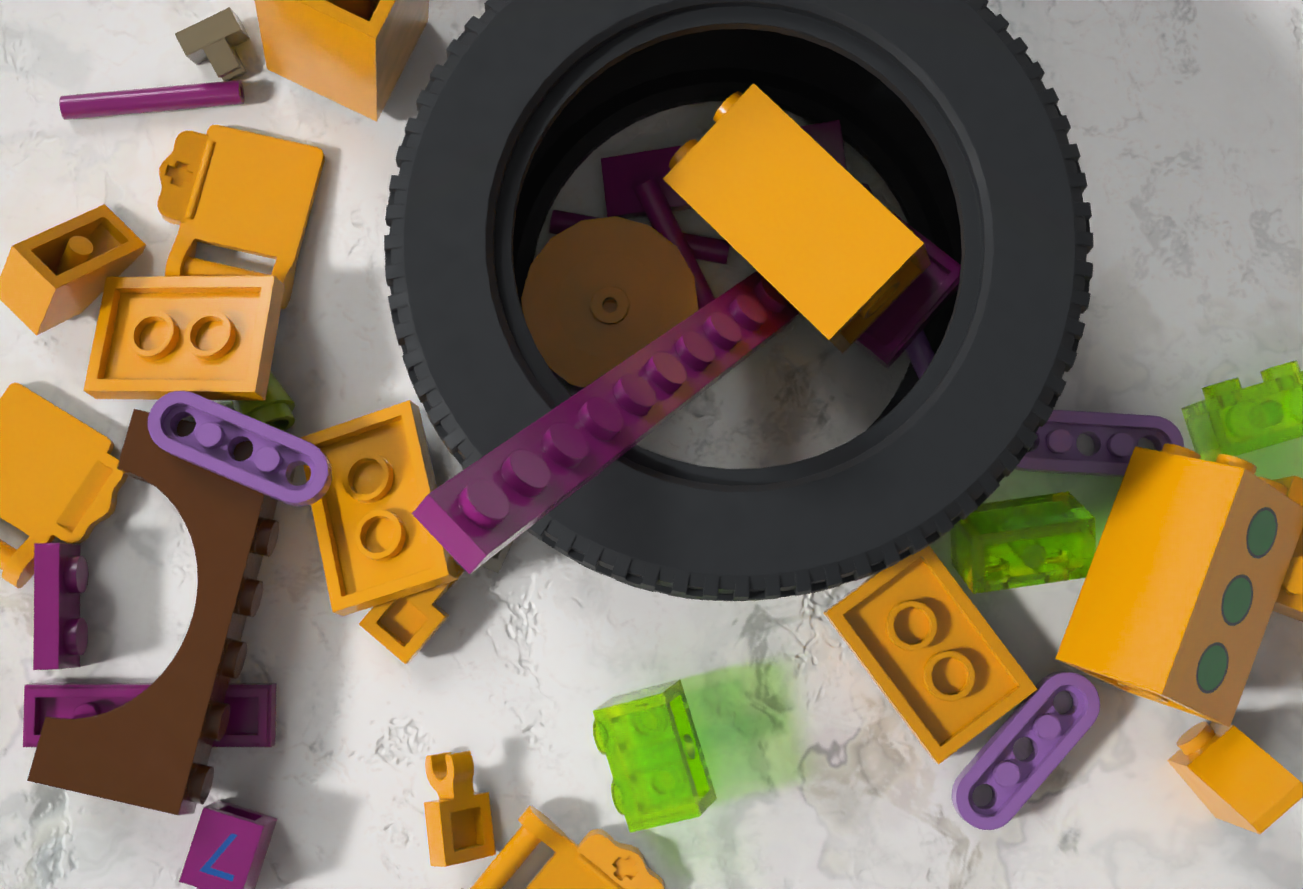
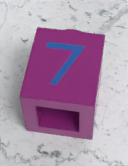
[179,800,278,889]

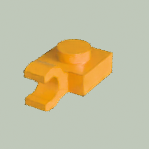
[359,561,465,664]
[424,751,496,867]

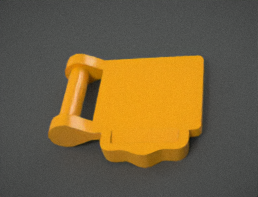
[157,125,325,309]
[0,382,128,589]
[461,805,665,889]

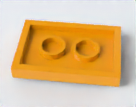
[83,276,285,401]
[300,400,458,616]
[823,546,1038,764]

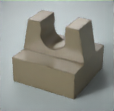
[175,7,250,81]

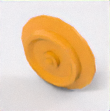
[521,216,698,388]

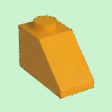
[0,204,146,336]
[1167,721,1303,834]

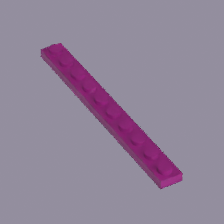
[412,271,800,575]

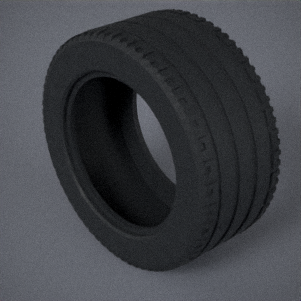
[384,0,1093,601]

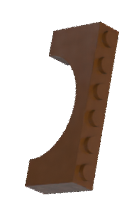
[27,409,295,815]

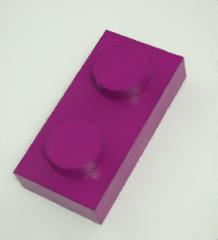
[33,543,89,670]

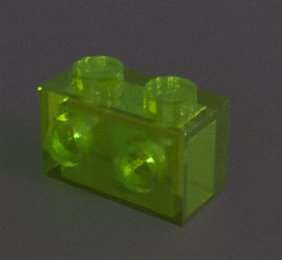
[1181,360,1303,462]
[950,491,1096,594]
[593,679,717,833]

